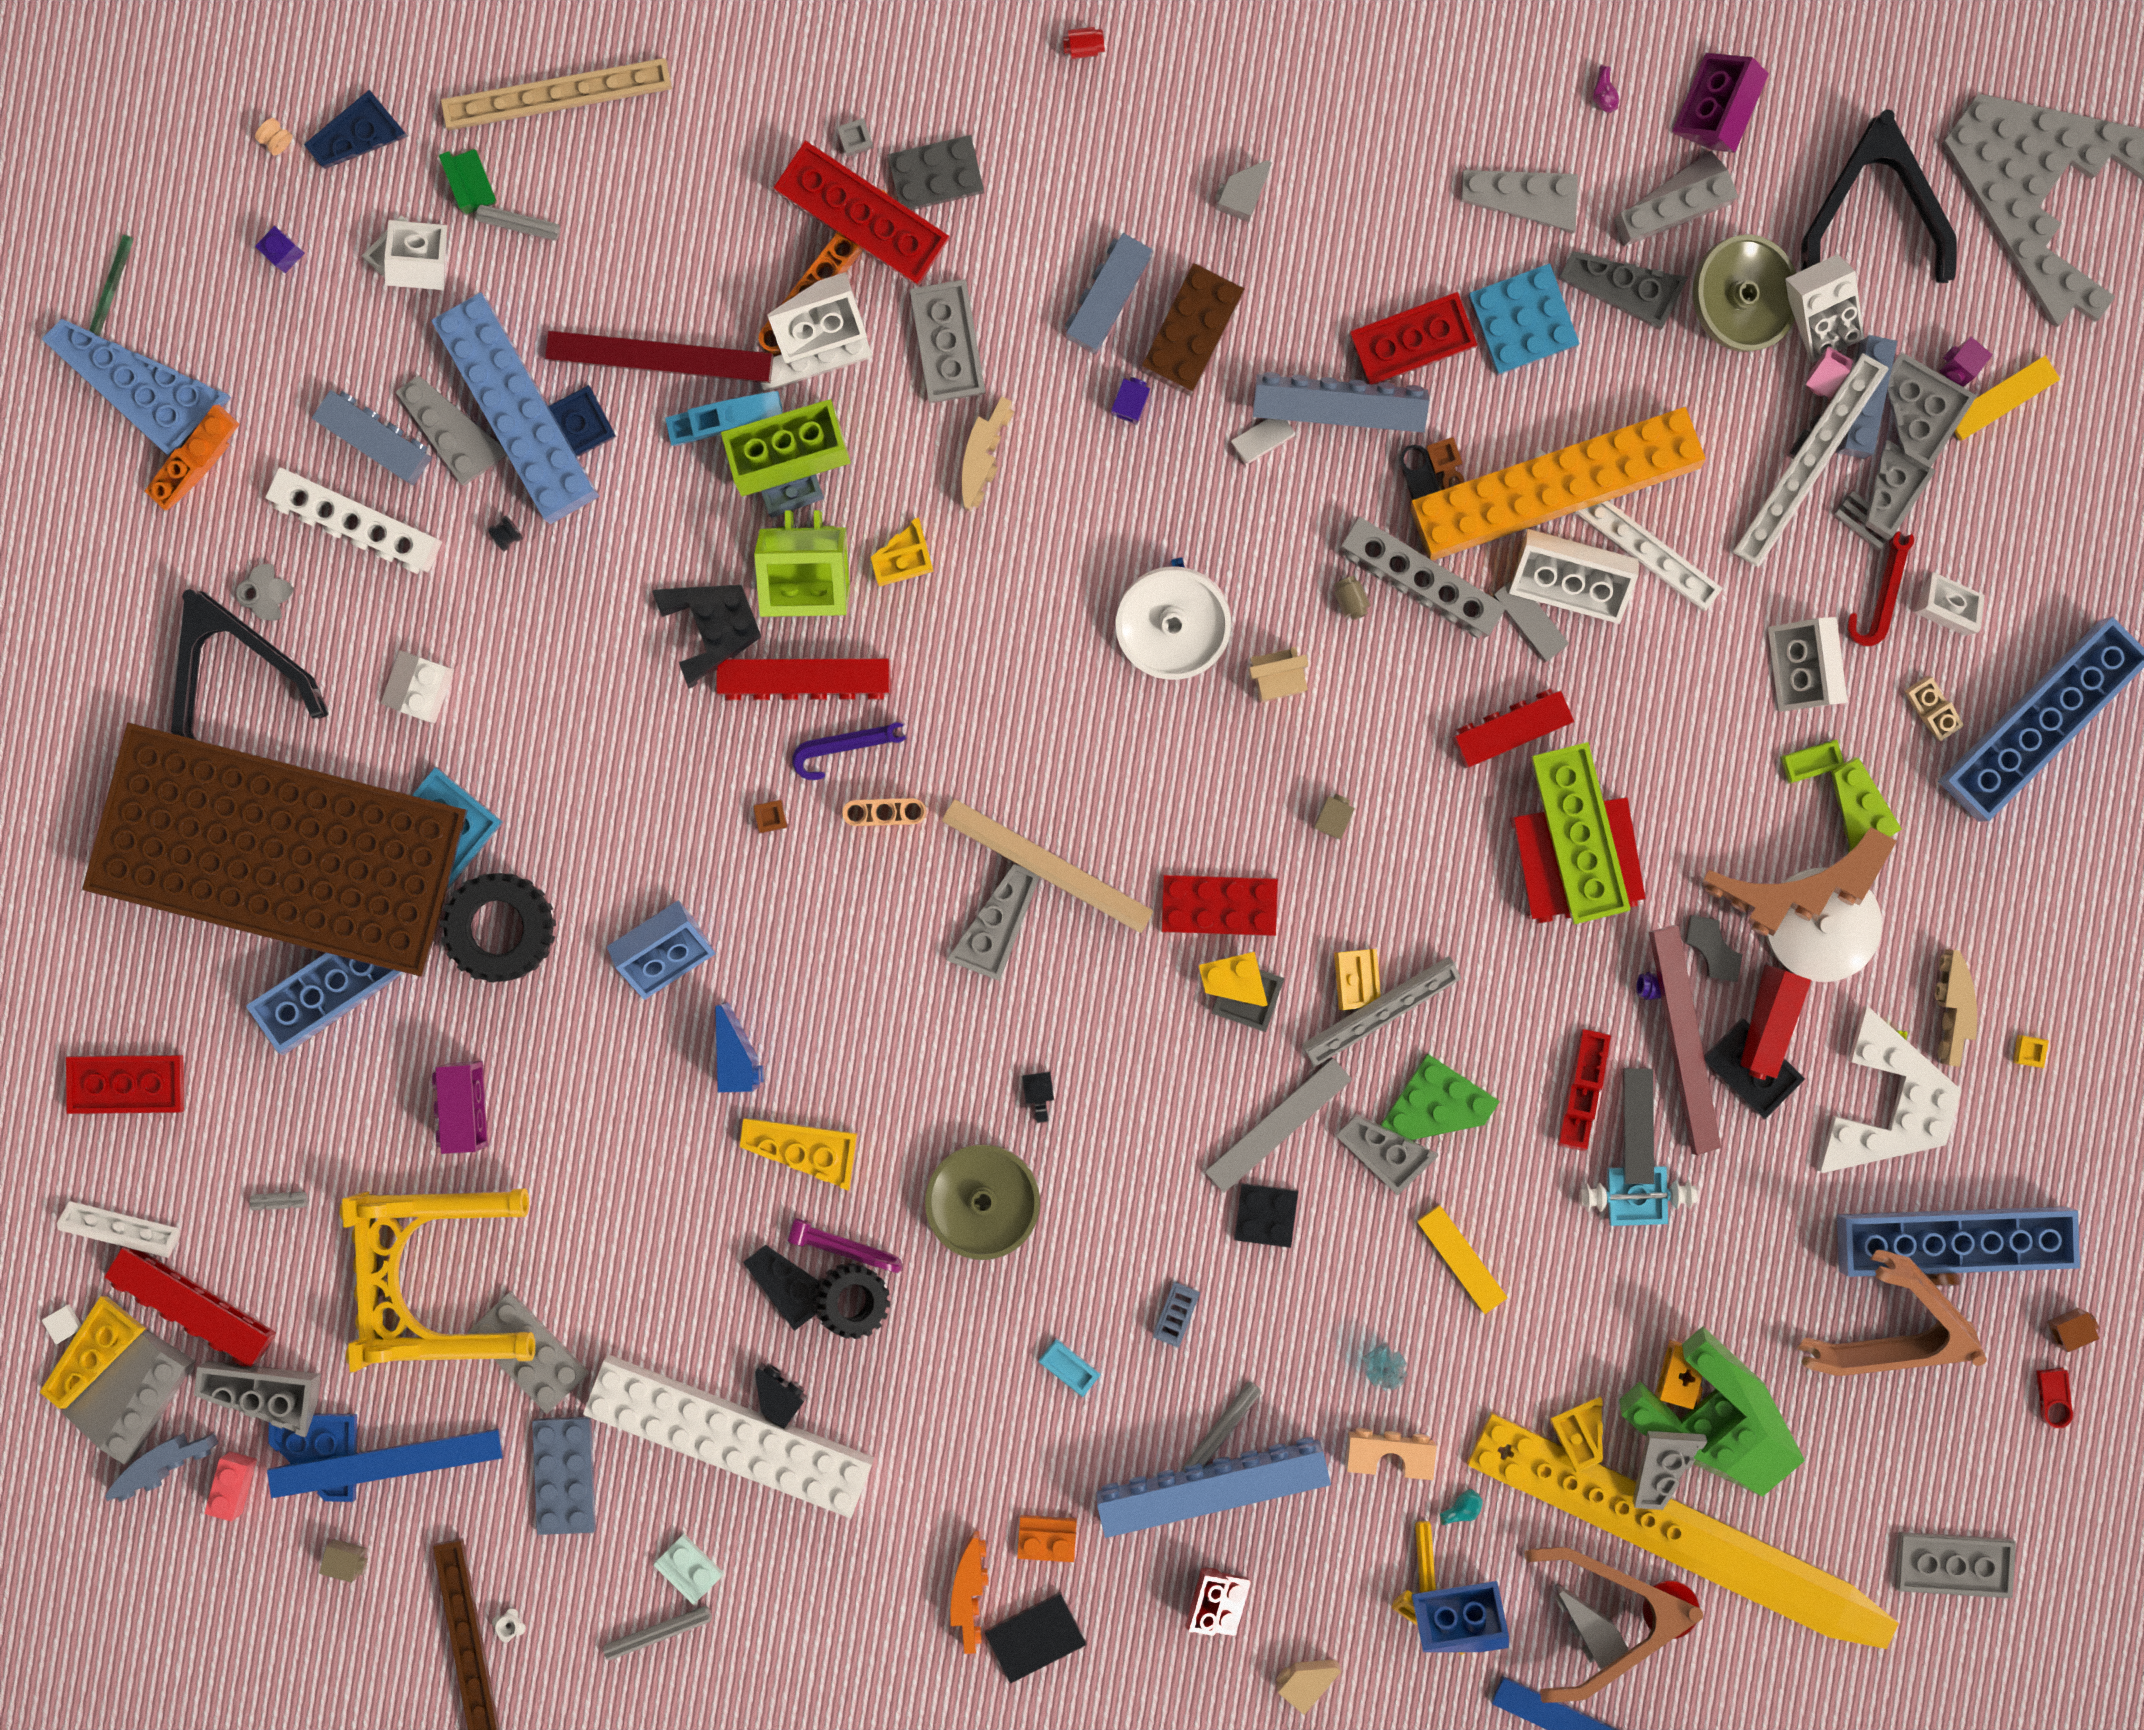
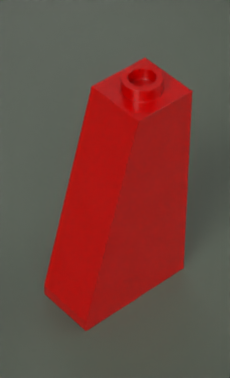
[1741,964,1812,1080]

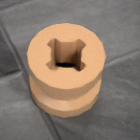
[255,118,292,156]

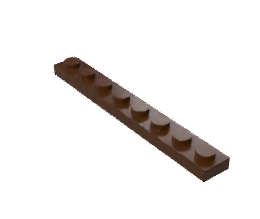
[433,1538,500,1730]

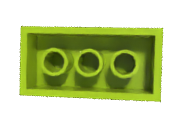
[721,399,851,497]

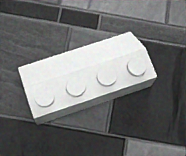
[1509,529,1639,624]

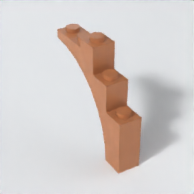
[1702,827,1897,936]

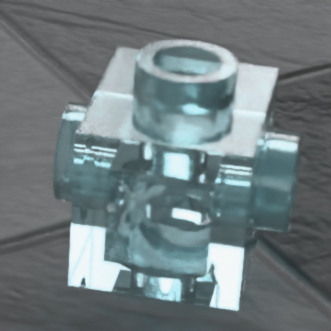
[1362,1342,1408,1391]

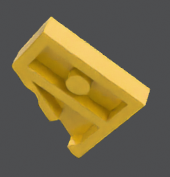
[1550,1396,1603,1473]

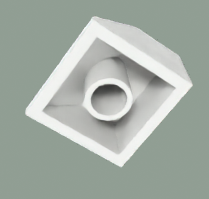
[384,220,447,290]
[381,650,454,723]

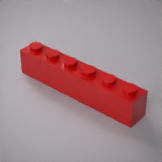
[717,658,891,701]
[104,1247,276,1367]

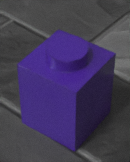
[255,226,305,274]
[1111,377,1150,425]

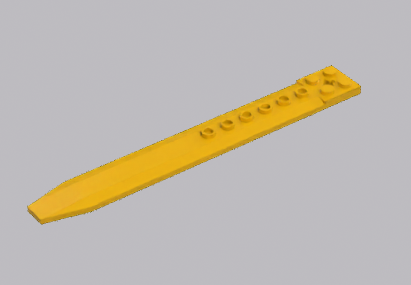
[1466,1412,1899,1649]

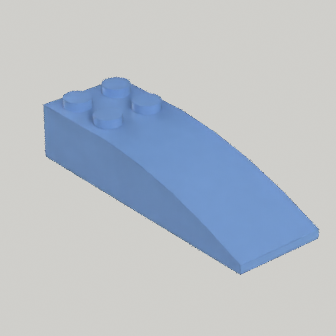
[246,953,404,1055]

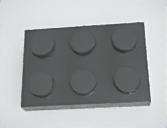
[888,135,984,210]

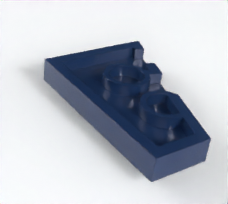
[304,90,408,169]

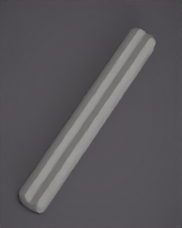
[1182,1382,1262,1473]
[603,1606,712,1660]

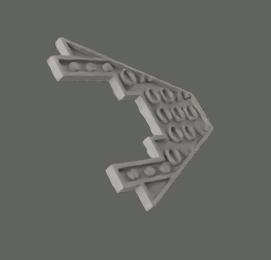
[1942,94,2144,327]

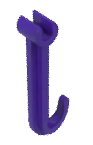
[792,722,908,780]

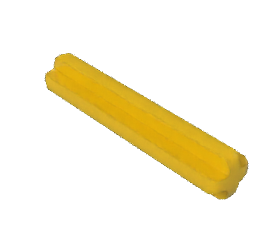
[1415,1521,1436,1593]

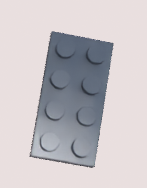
[532,1417,596,1535]

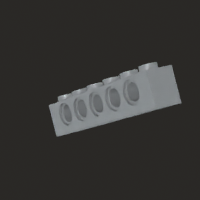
[1339,516,1507,639]

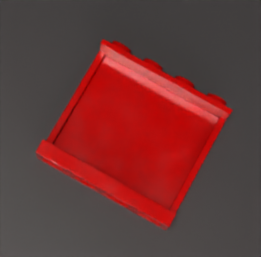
[1510,797,1646,924]

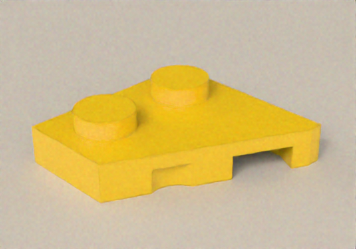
[871,517,934,587]
[1198,951,1267,1006]

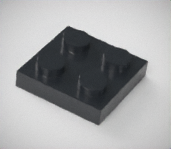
[1234,1182,1299,1248]

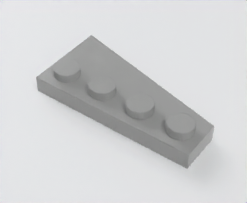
[1461,170,1578,234]

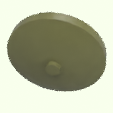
[1692,234,1797,352]
[925,1144,1040,1260]

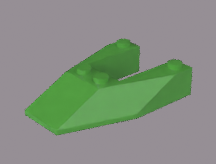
[1619,1326,1805,1497]

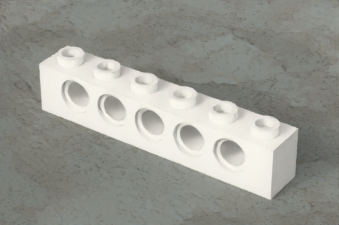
[265,467,442,574]

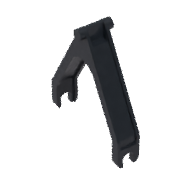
[1801,109,1957,283]
[171,589,329,740]

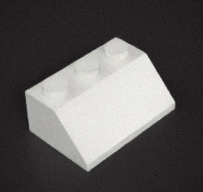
[1768,617,1848,712]

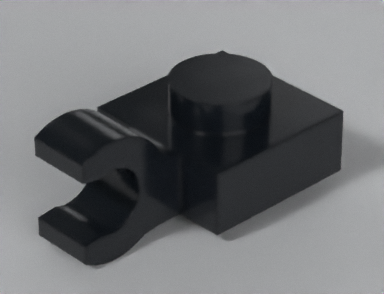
[1022,1071,1054,1123]

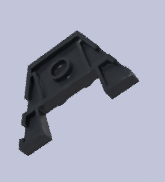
[652,585,761,689]

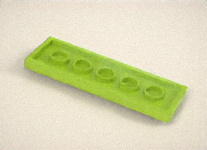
[1530,742,1631,925]

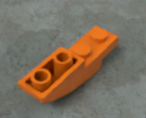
[144,405,240,511]
[950,1531,989,1654]

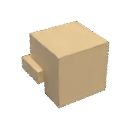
[1248,647,1309,703]

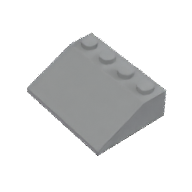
[62,1329,196,1464]

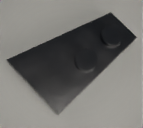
[743,1245,840,1331]

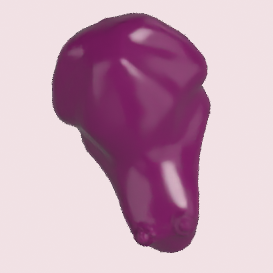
[1593,64,1619,113]

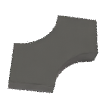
[1684,915,1743,982]

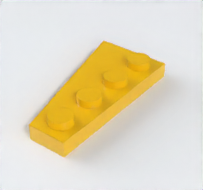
[740,1118,858,1191]
[40,1296,146,1409]

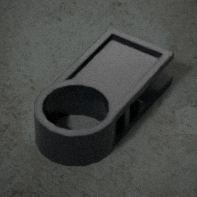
[1399,445,1440,500]

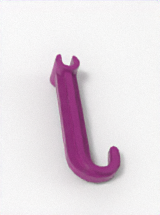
[787,1218,903,1274]

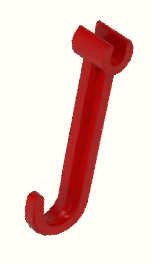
[1847,531,1914,647]

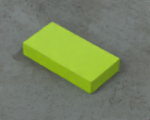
[1780,739,1844,784]

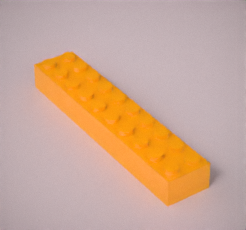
[1410,406,1706,561]

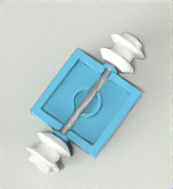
[1579,1166,1697,1226]

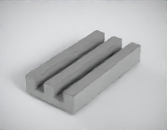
[1833,491,1887,550]

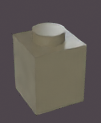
[1313,794,1355,840]
[319,1539,368,1583]

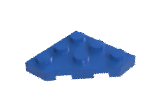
[268,1413,357,1502]

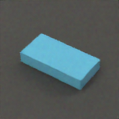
[1038,1338,1101,1397]

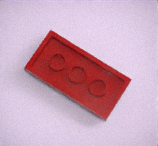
[1349,292,1477,385]
[1161,875,1278,936]
[66,1055,184,1114]

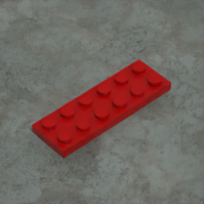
[773,140,950,286]

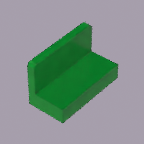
[438,149,497,215]

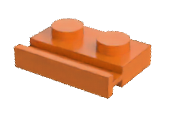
[1017,1515,1077,1563]

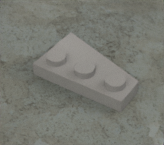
[1865,439,1936,540]
[1336,1114,1438,1195]

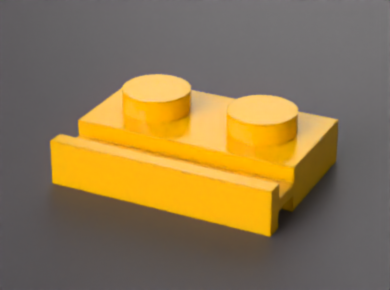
[1334,949,1381,1010]

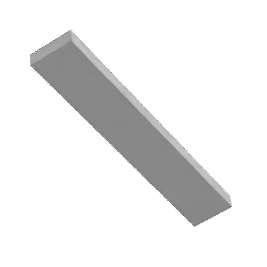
[1302,956,1462,1067]
[1205,1057,1352,1193]

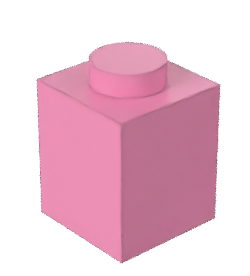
[1806,346,1853,399]

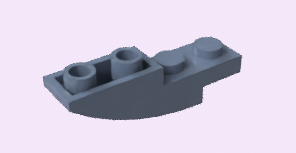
[105,1433,219,1502]

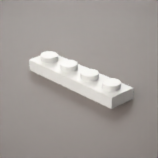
[761,338,873,392]
[57,1201,180,1258]

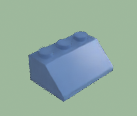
[607,900,716,1000]

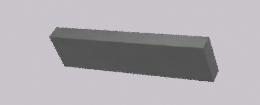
[1623,1068,1654,1185]

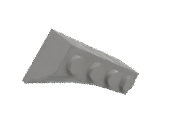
[1614,151,1739,247]
[194,1361,321,1437]

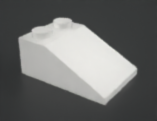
[767,272,867,364]

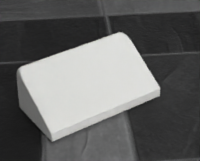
[1231,419,1296,466]

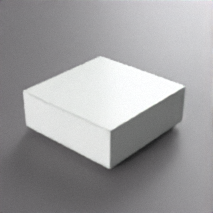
[41,1304,82,1344]

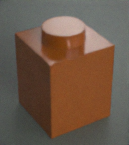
[2047,1308,2100,1352]

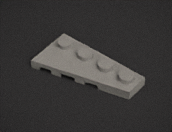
[396,375,507,486]
[946,864,1040,981]

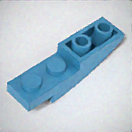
[665,391,783,446]

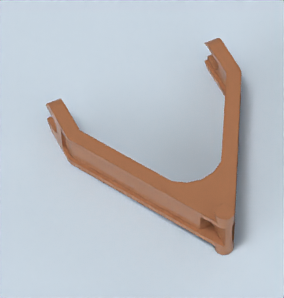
[1797,1250,1987,1376]
[1524,1547,1703,1703]

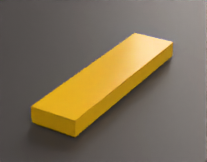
[1954,355,2061,441]
[1417,1204,1508,1314]

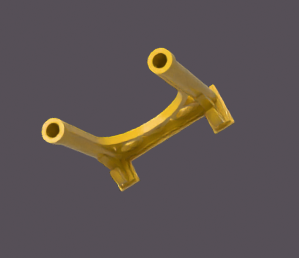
[339,1188,535,1372]

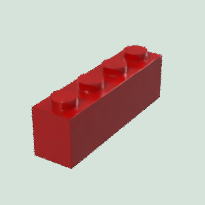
[1452,688,1575,769]

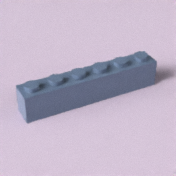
[1253,372,1430,433]

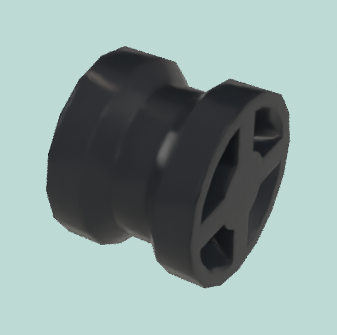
[487,515,523,552]

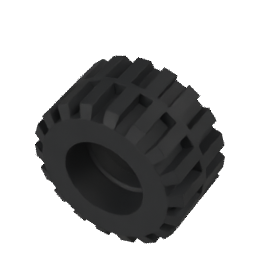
[813,1263,891,1339]

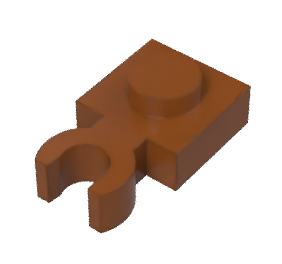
[1425,437,1465,489]

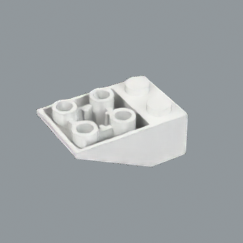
[1786,254,1864,363]

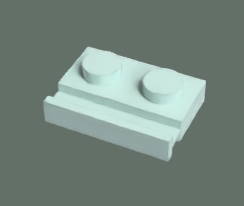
[653,1533,724,1605]

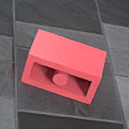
[204,1451,257,1522]

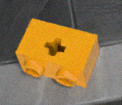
[1654,1340,1703,1409]

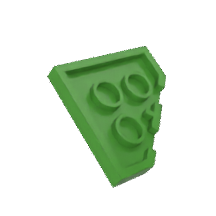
[1380,1054,1500,1140]

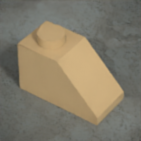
[1276,1659,1342,1715]

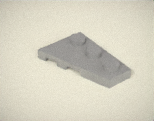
[1632,1431,1707,1510]

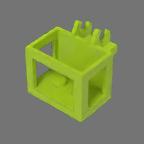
[754,510,850,617]

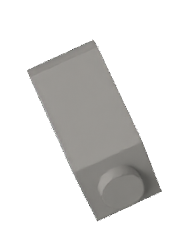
[1215,160,1272,222]

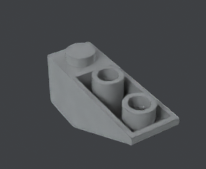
[1554,1584,1629,1669]

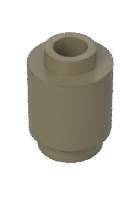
[1334,576,1371,621]

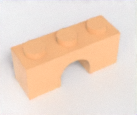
[1345,1428,1437,1480]

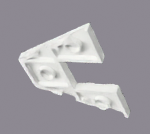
[1818,1006,1962,1173]

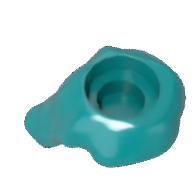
[1440,1489,1483,1525]

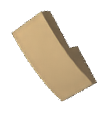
[1904,676,1964,742]

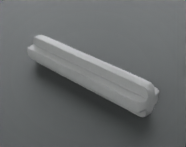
[476,205,560,241]

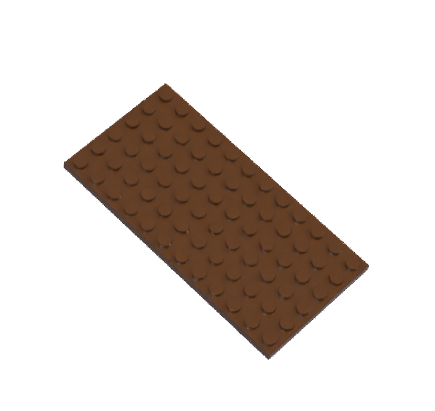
[82,722,468,977]

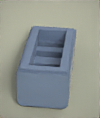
[1152,1281,1200,1348]

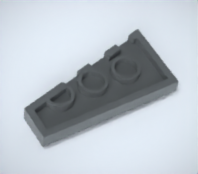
[1558,251,1688,330]

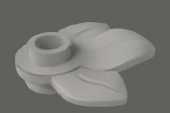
[236,564,294,621]

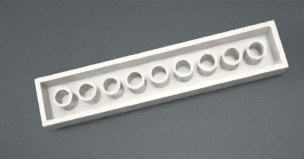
[583,1355,874,1518]

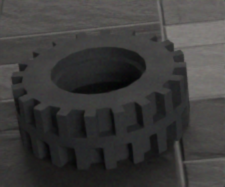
[440,873,556,983]

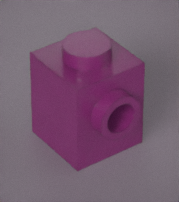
[1939,336,1993,387]

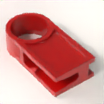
[2036,1367,2073,1429]

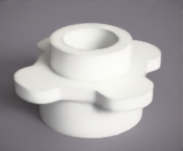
[492,1608,526,1642]

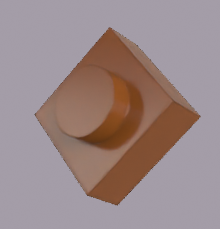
[753,800,788,834]

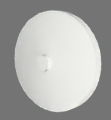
[1116,567,1231,680]
[1766,867,1882,982]

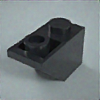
[755,1362,807,1429]

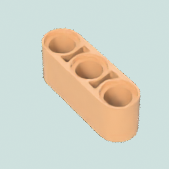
[842,798,927,826]

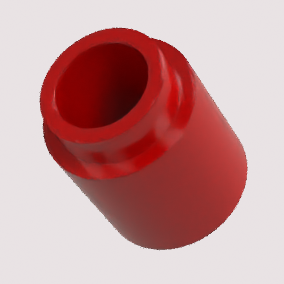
[1063,26,1105,59]

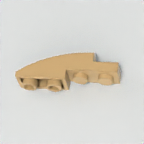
[962,396,1015,512]
[1935,949,1977,1067]

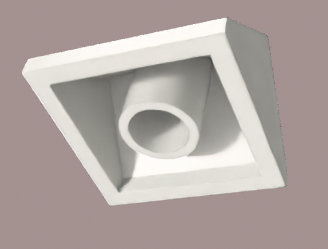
[1913,572,1985,636]

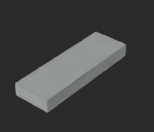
[1493,580,1569,662]

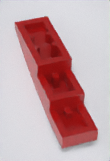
[1557,1029,1611,1151]

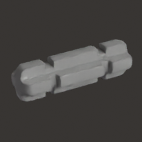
[249,1191,308,1210]

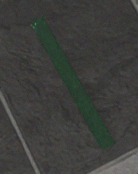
[88,235,134,337]

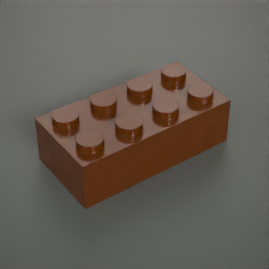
[1141,263,1245,397]

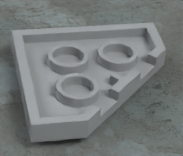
[1887,352,1977,471]

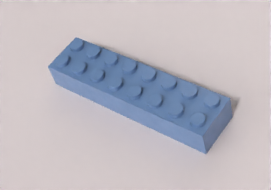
[431,292,600,524]
[1938,617,2144,822]
[1837,1206,2080,1277]
[1097,1437,1331,1538]

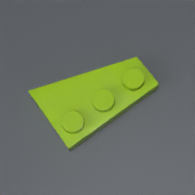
[1831,757,1902,853]

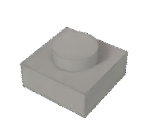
[837,118,874,157]

